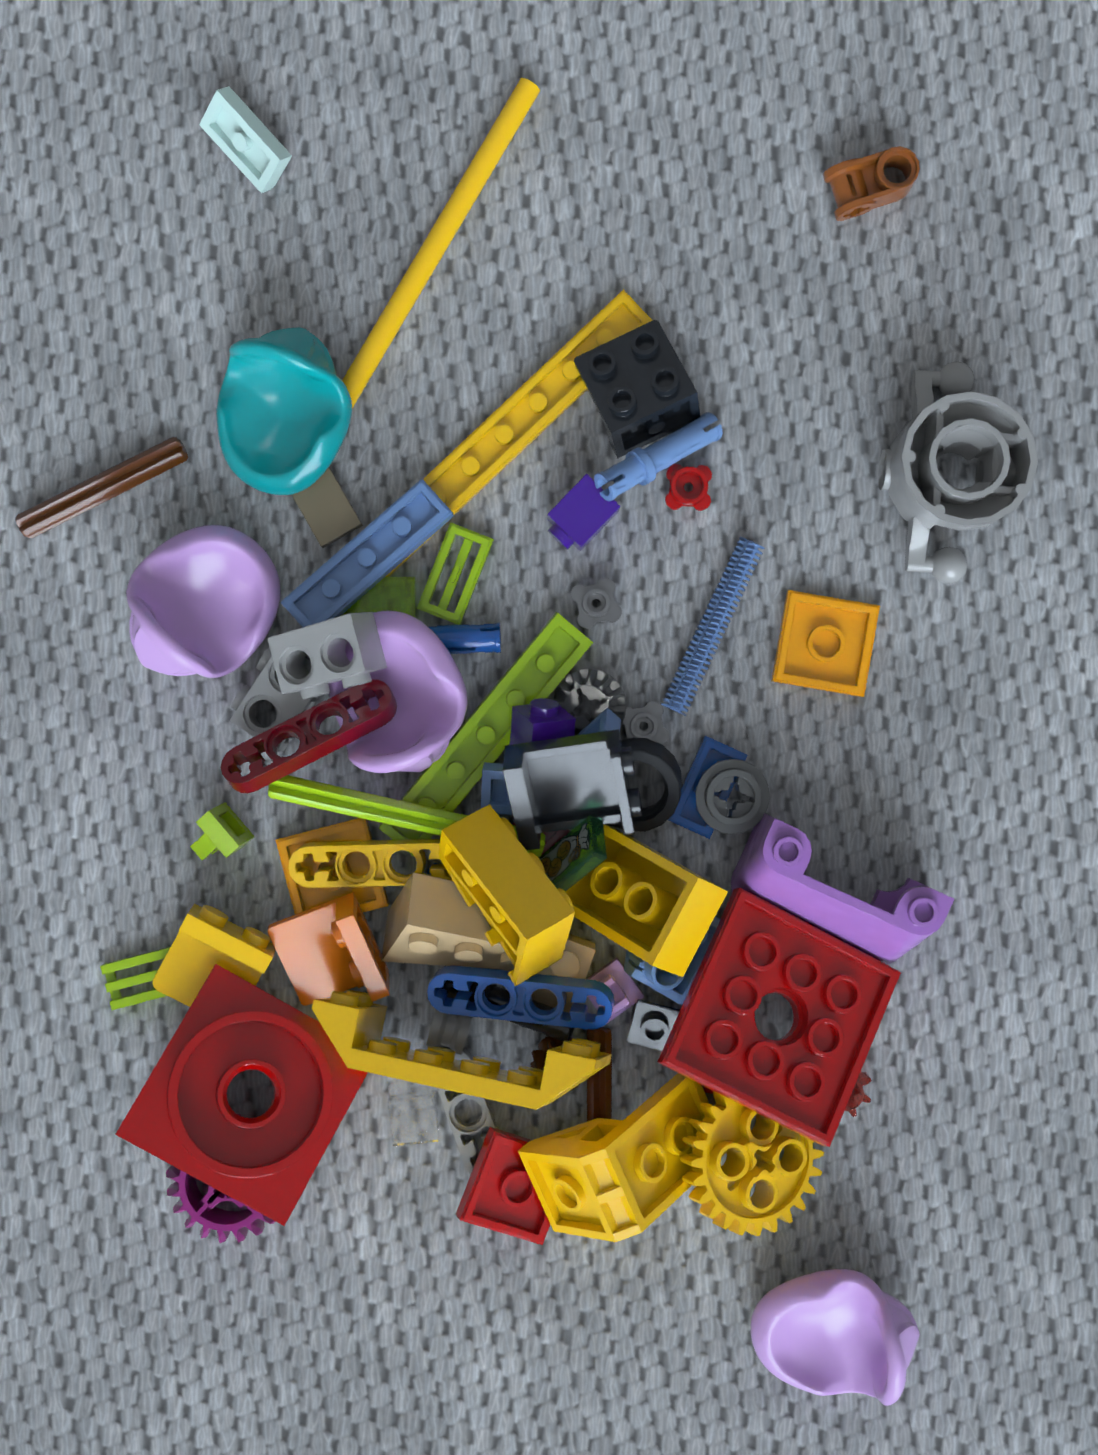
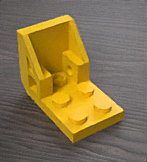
[518,1073,727,1242]

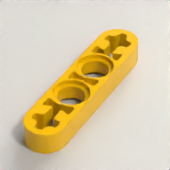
[288,839,453,888]

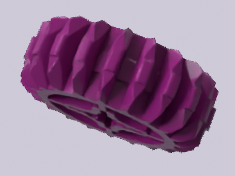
[166,1114,275,1243]

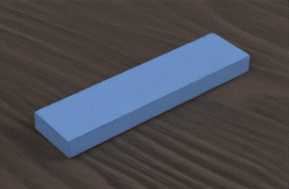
[281,479,454,627]

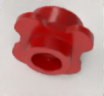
[665,464,712,511]

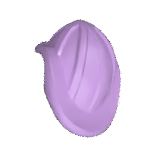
[126,525,281,678]
[328,611,468,773]
[751,1269,920,1406]

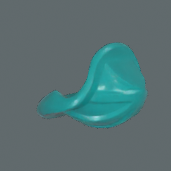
[216,327,352,495]

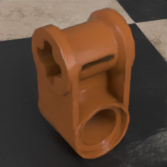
[822,146,920,221]

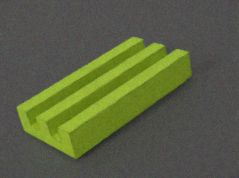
[417,522,494,625]
[100,946,171,1010]

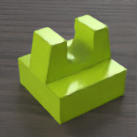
[190,802,255,861]

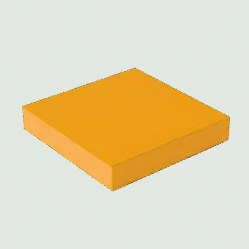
[771,590,880,697]
[275,818,389,914]

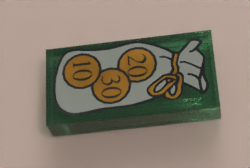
[539,815,607,892]

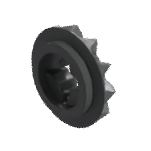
[553,668,627,736]
[694,759,770,834]

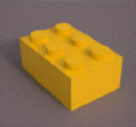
[560,824,728,977]

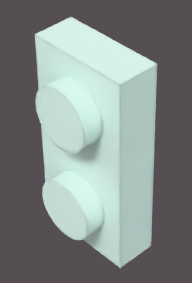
[199,86,292,193]

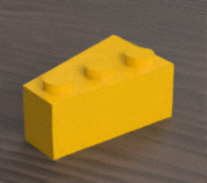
[438,804,575,986]

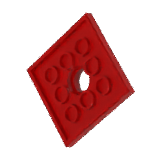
[657,887,901,1147]
[115,964,368,1226]

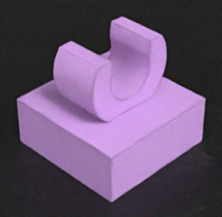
[587,957,644,1023]

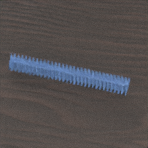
[661,537,765,716]

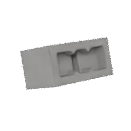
[267,612,387,700]
[230,647,319,752]

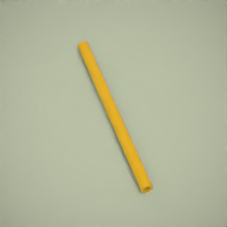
[342,78,540,408]

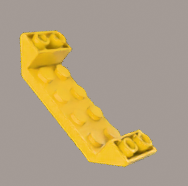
[312,990,612,1110]

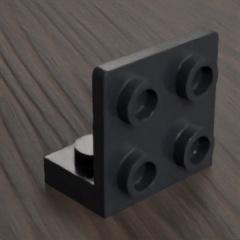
[574,320,701,459]

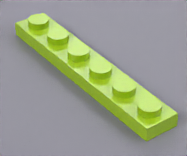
[379,612,593,856]

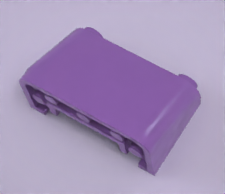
[730,813,954,964]

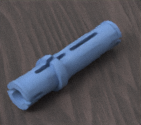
[594,412,723,501]

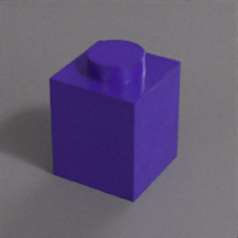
[547,474,620,551]
[510,698,576,745]

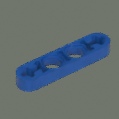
[427,965,615,1029]

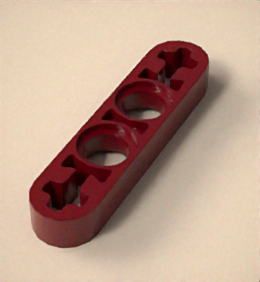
[221,679,397,793]

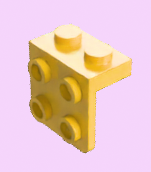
[153,903,275,1007]

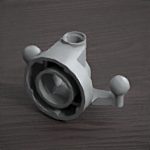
[878,361,1038,584]

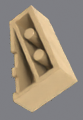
[381,872,514,971]

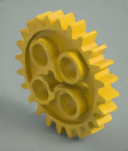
[680,1091,824,1236]

